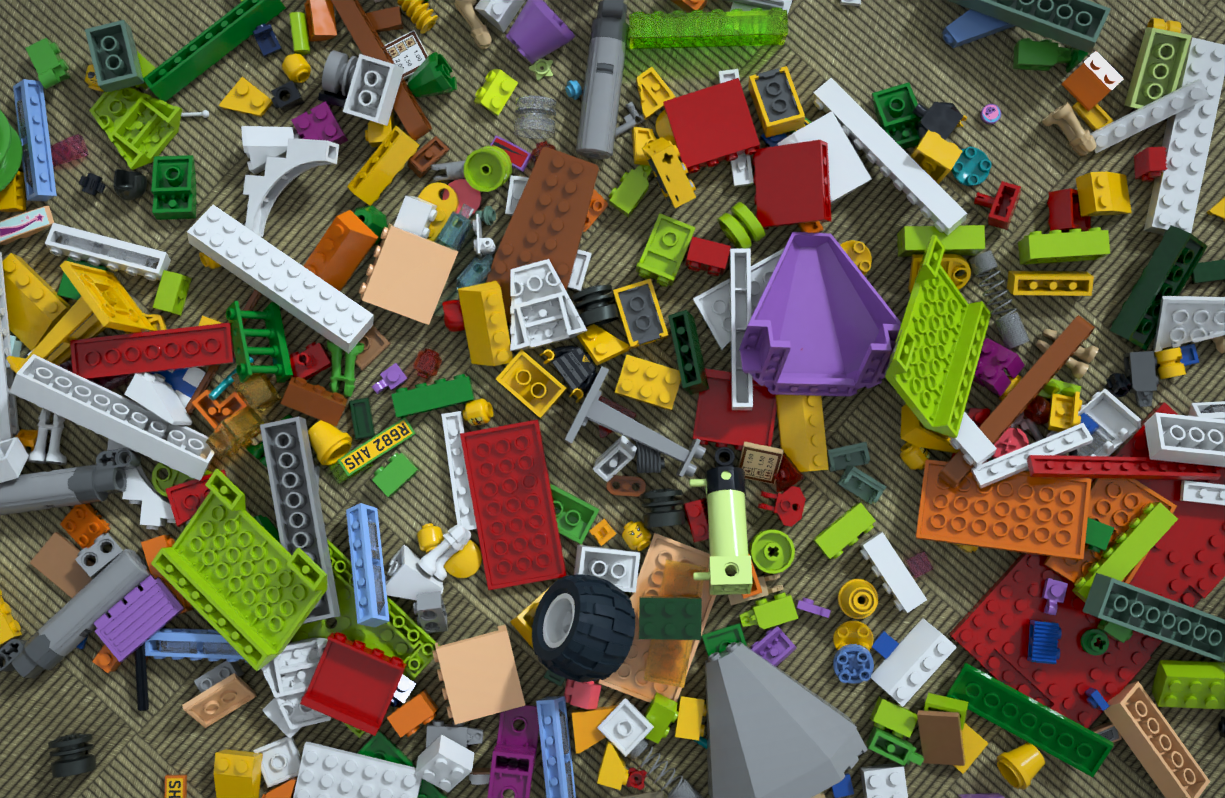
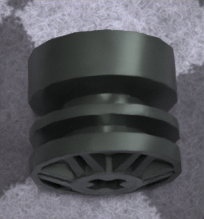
[572,285,620,327]
[641,488,685,528]
[48,733,97,778]

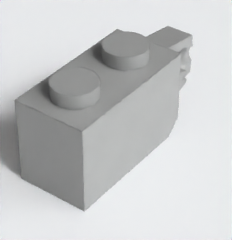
[426,720,483,748]

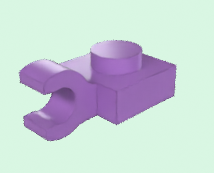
[372,363,408,394]
[1041,578,1068,615]

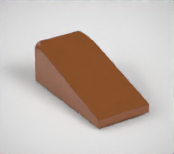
[366,6,403,32]
[407,136,450,178]

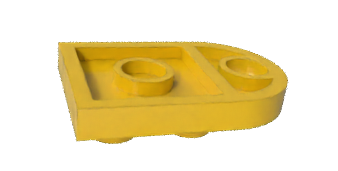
[418,182,459,242]
[908,254,971,293]

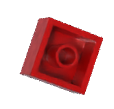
[685,236,731,277]

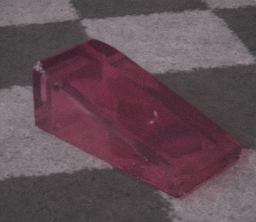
[50,134,89,167]

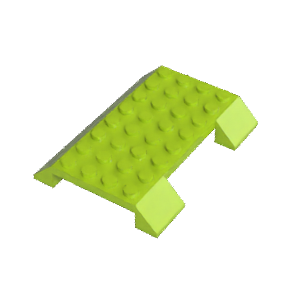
[885,235,991,438]
[151,469,328,671]

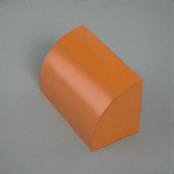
[304,0,337,41]

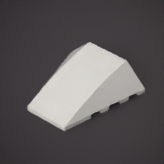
[510,259,588,351]
[261,637,331,730]

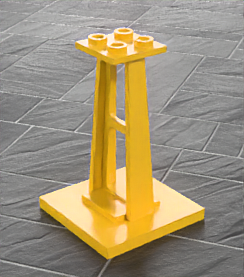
[6,261,156,373]

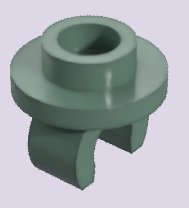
[475,206,496,225]

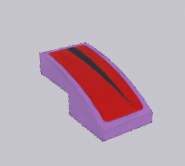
[490,136,532,172]

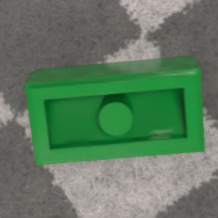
[1065,47,1088,73]

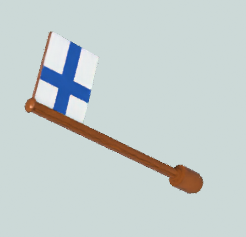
[141,289,262,417]

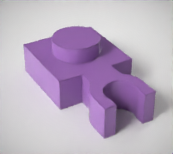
[795,597,831,618]

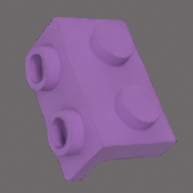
[750,626,797,666]

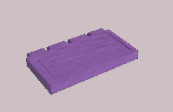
[94,574,185,662]

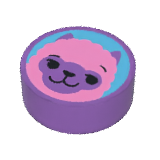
[980,104,1001,125]

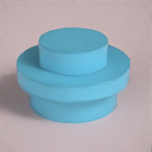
[565,80,582,100]

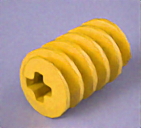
[397,0,439,34]

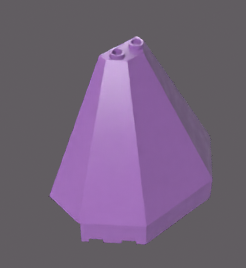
[739,232,901,396]

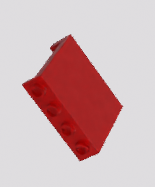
[663,78,760,173]
[752,140,832,230]
[692,368,777,451]
[300,632,407,736]

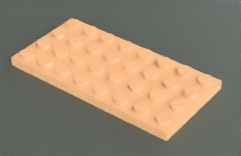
[598,533,716,703]

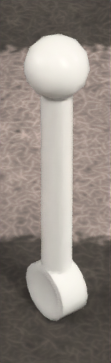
[181,110,209,118]

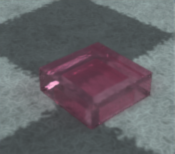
[906,551,933,578]

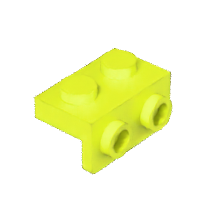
[474,69,518,116]

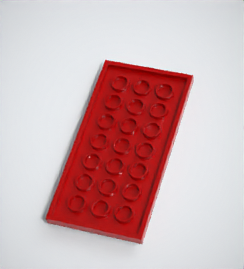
[460,419,567,590]

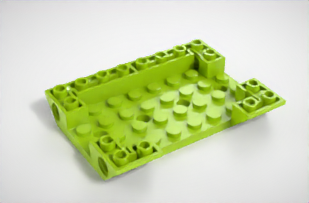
[291,539,440,738]

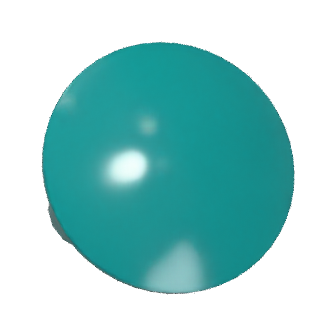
[952,146,992,186]

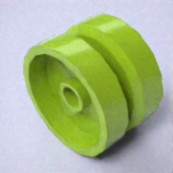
[464,145,512,192]
[717,202,766,249]
[749,529,795,574]

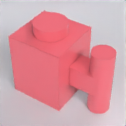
[564,679,602,709]

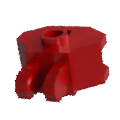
[758,486,806,527]

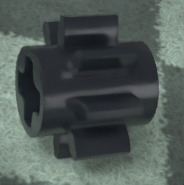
[79,173,106,197]
[1105,373,1132,397]

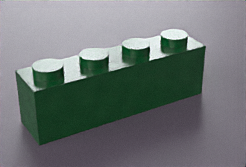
[668,310,709,395]

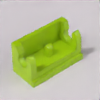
[153,270,192,316]

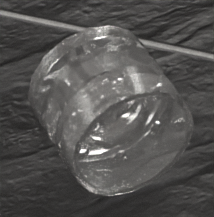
[514,96,556,139]

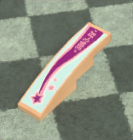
[0,206,54,245]

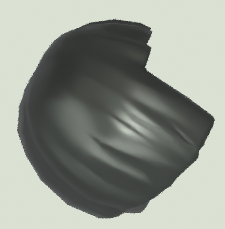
[113,169,147,200]

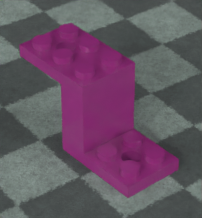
[487,705,539,798]

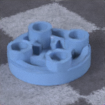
[833,644,874,684]

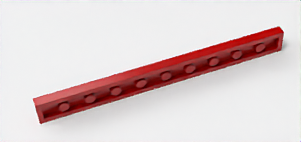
[1027,455,1221,480]

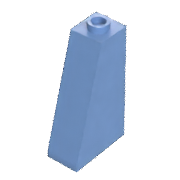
[942,9,1015,48]

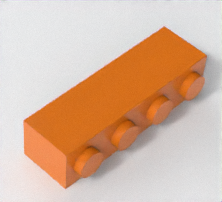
[141,534,193,615]

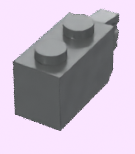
[1123,351,1159,407]

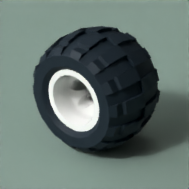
[532,574,635,682]

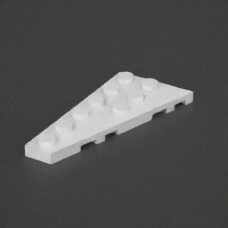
[693,248,784,351]
[1153,296,1225,352]

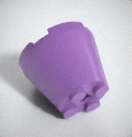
[506,0,575,64]

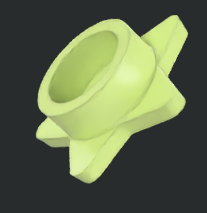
[529,58,553,81]

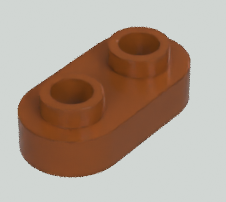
[606,475,646,497]

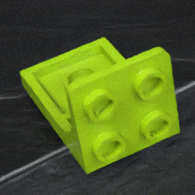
[636,213,696,287]

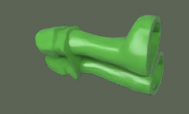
[327,340,365,397]

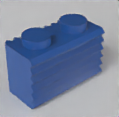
[1027,620,1062,664]

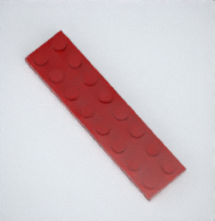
[70,323,235,379]

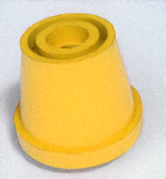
[308,420,352,465]
[838,579,878,619]
[997,742,1045,790]

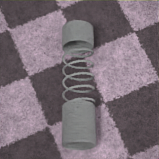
[968,250,1030,349]
[626,739,703,798]

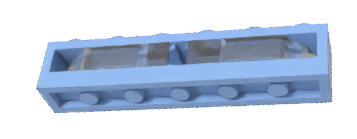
[13,79,57,201]
[346,503,390,627]
[145,628,248,663]
[536,696,576,798]

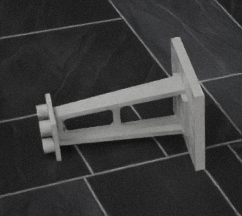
[564,366,706,477]

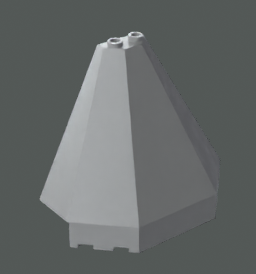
[705,642,868,798]

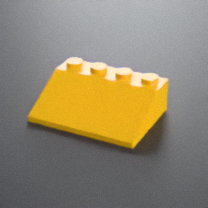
[2,253,71,351]

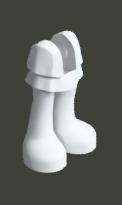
[28,408,67,465]
[418,525,471,581]

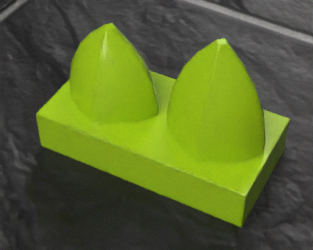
[1037,379,1082,400]

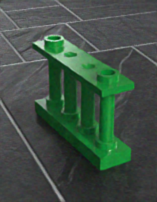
[226,301,293,383]

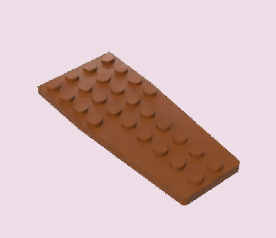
[486,147,599,323]

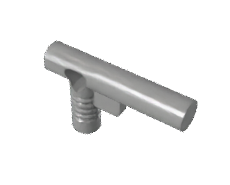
[615,102,648,137]
[1010,409,1044,442]

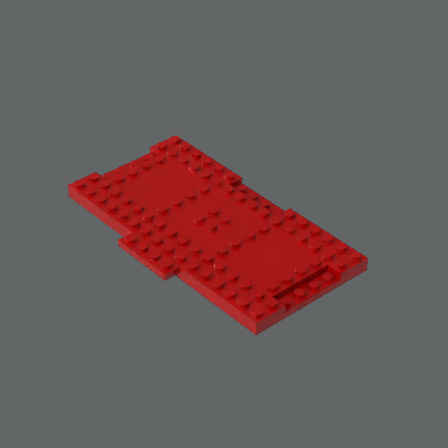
[948,402,1225,729]

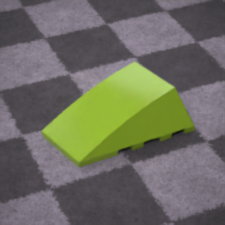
[89,87,182,170]

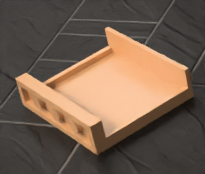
[359,223,458,325]
[432,625,525,725]

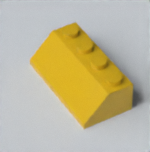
[458,281,513,366]
[776,395,829,474]

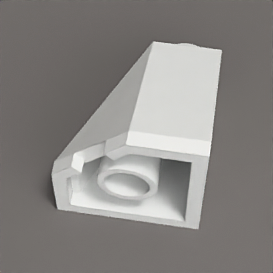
[241,126,301,174]
[385,545,443,600]

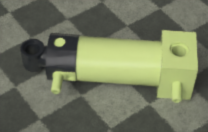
[689,447,753,595]

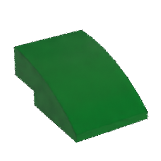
[872,82,921,150]
[151,155,196,220]

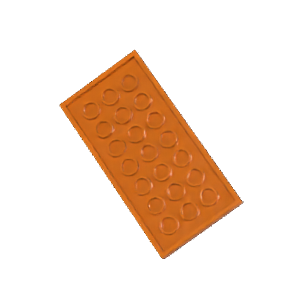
[916,459,1092,561]

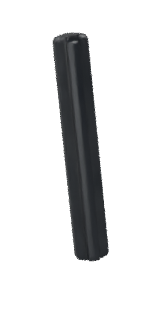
[134,643,149,711]

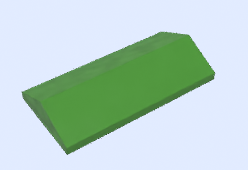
[550,483,600,545]

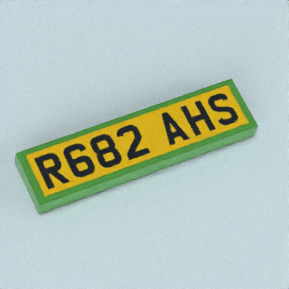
[338,417,416,477]

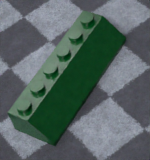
[1109,225,1208,350]

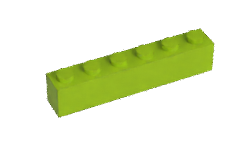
[1072,502,1178,603]

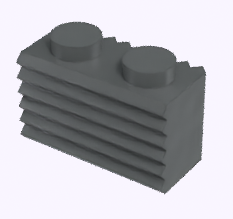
[636,433,665,473]

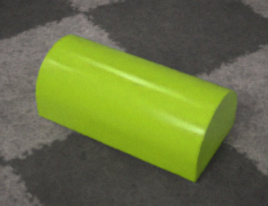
[289,12,310,56]

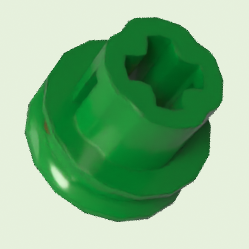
[1081,629,1109,656]

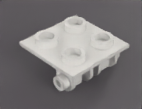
[473,214,496,260]

